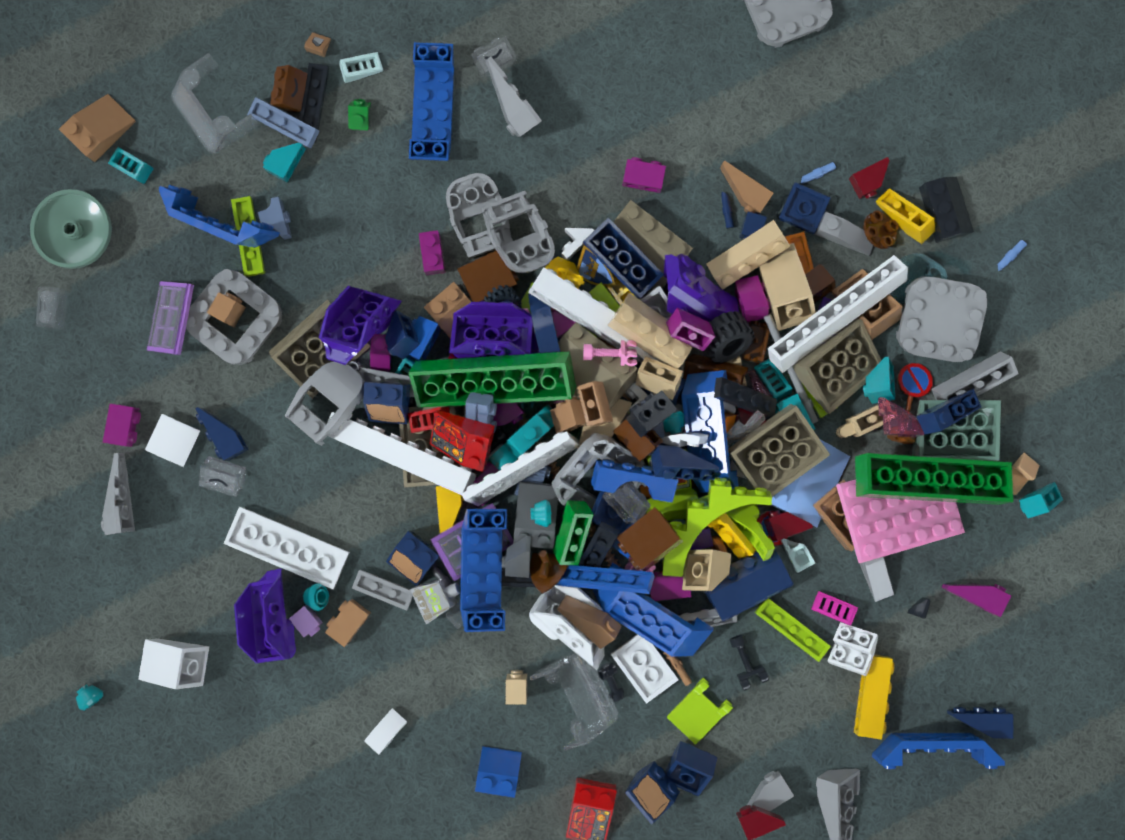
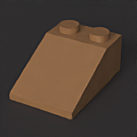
[59,94,136,162]
[832,269,902,340]
[424,282,471,339]
[813,480,854,551]

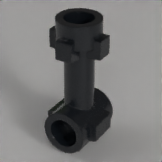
[598,663,624,702]

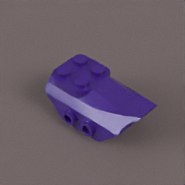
[664,254,739,322]
[319,286,402,365]
[449,301,540,358]
[234,568,296,663]

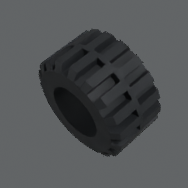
[705,311,755,363]

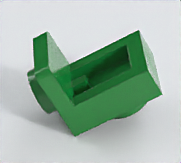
[348,99,371,130]

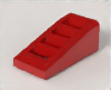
[408,406,450,433]

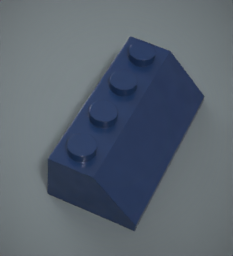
[583,218,664,299]
[704,549,793,622]

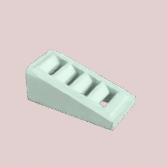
[339,52,383,83]

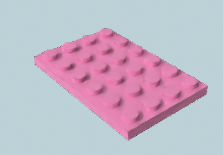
[836,480,965,563]

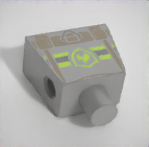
[410,578,460,624]

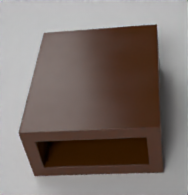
[457,251,519,302]
[617,507,683,571]

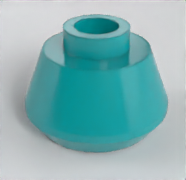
[663,411,685,435]
[530,499,551,527]
[303,583,329,611]
[76,684,103,711]

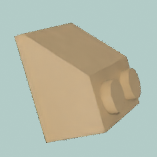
[682,550,731,591]

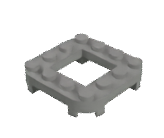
[186,269,282,365]
[552,433,647,511]

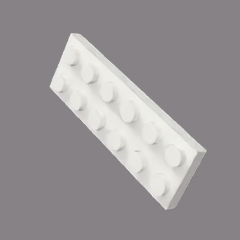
[462,431,581,506]
[224,507,350,589]

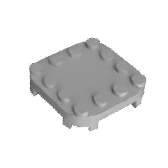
[742,0,833,48]
[896,276,987,362]

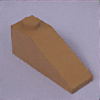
[720,161,773,214]
[557,595,622,649]

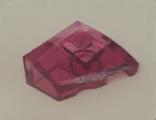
[878,397,924,437]

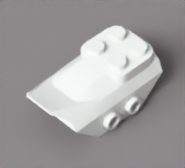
[529,585,605,670]

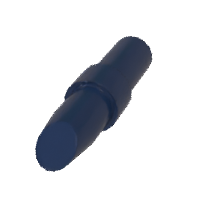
[721,192,734,229]

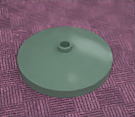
[30,189,112,269]

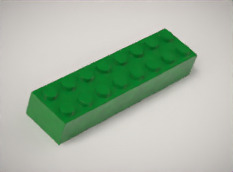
[408,351,577,408]
[855,453,1013,505]

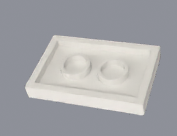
[611,634,678,704]

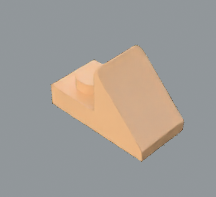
[1012,453,1040,495]

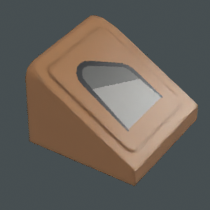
[304,32,331,57]

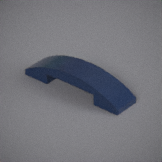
[528,294,561,353]

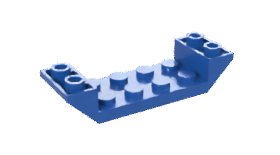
[409,42,454,161]
[159,185,280,248]
[682,370,738,492]
[460,509,507,632]
[593,562,714,657]
[872,733,1005,769]

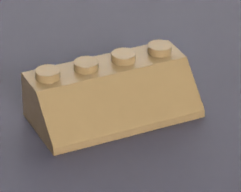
[608,293,693,369]

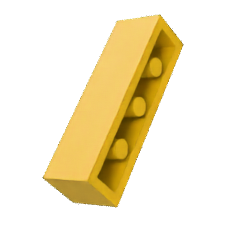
[854,655,895,740]

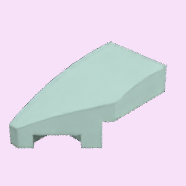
[780,539,815,573]

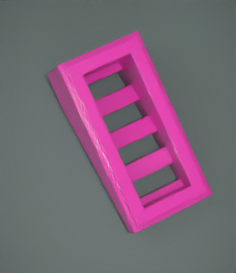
[811,591,858,626]

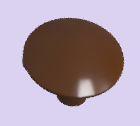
[863,210,899,249]

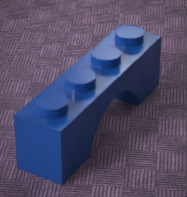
[591,459,678,503]

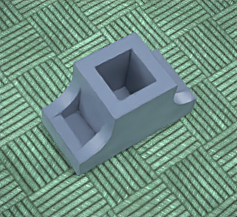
[258,197,292,240]

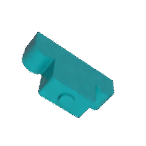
[489,404,554,471]

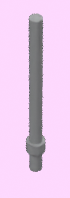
[764,314,818,423]

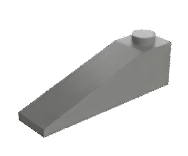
[485,57,542,137]
[101,453,135,535]
[816,769,860,840]

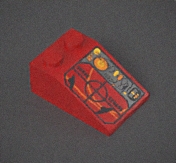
[430,410,495,472]
[566,778,617,840]

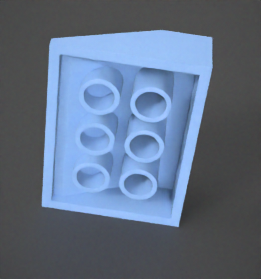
[771,439,850,527]

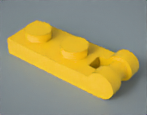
[707,513,756,559]

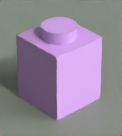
[289,605,323,637]

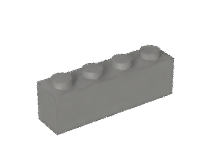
[931,351,1019,400]

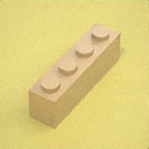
[707,220,790,290]

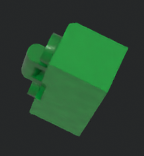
[553,500,593,565]

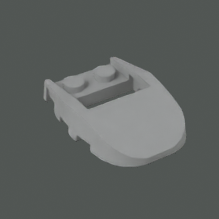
[446,173,513,259]
[482,191,555,273]
[285,362,365,446]

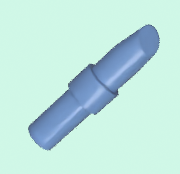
[801,162,836,184]
[997,240,1027,271]

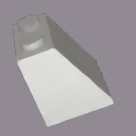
[138,639,209,689]

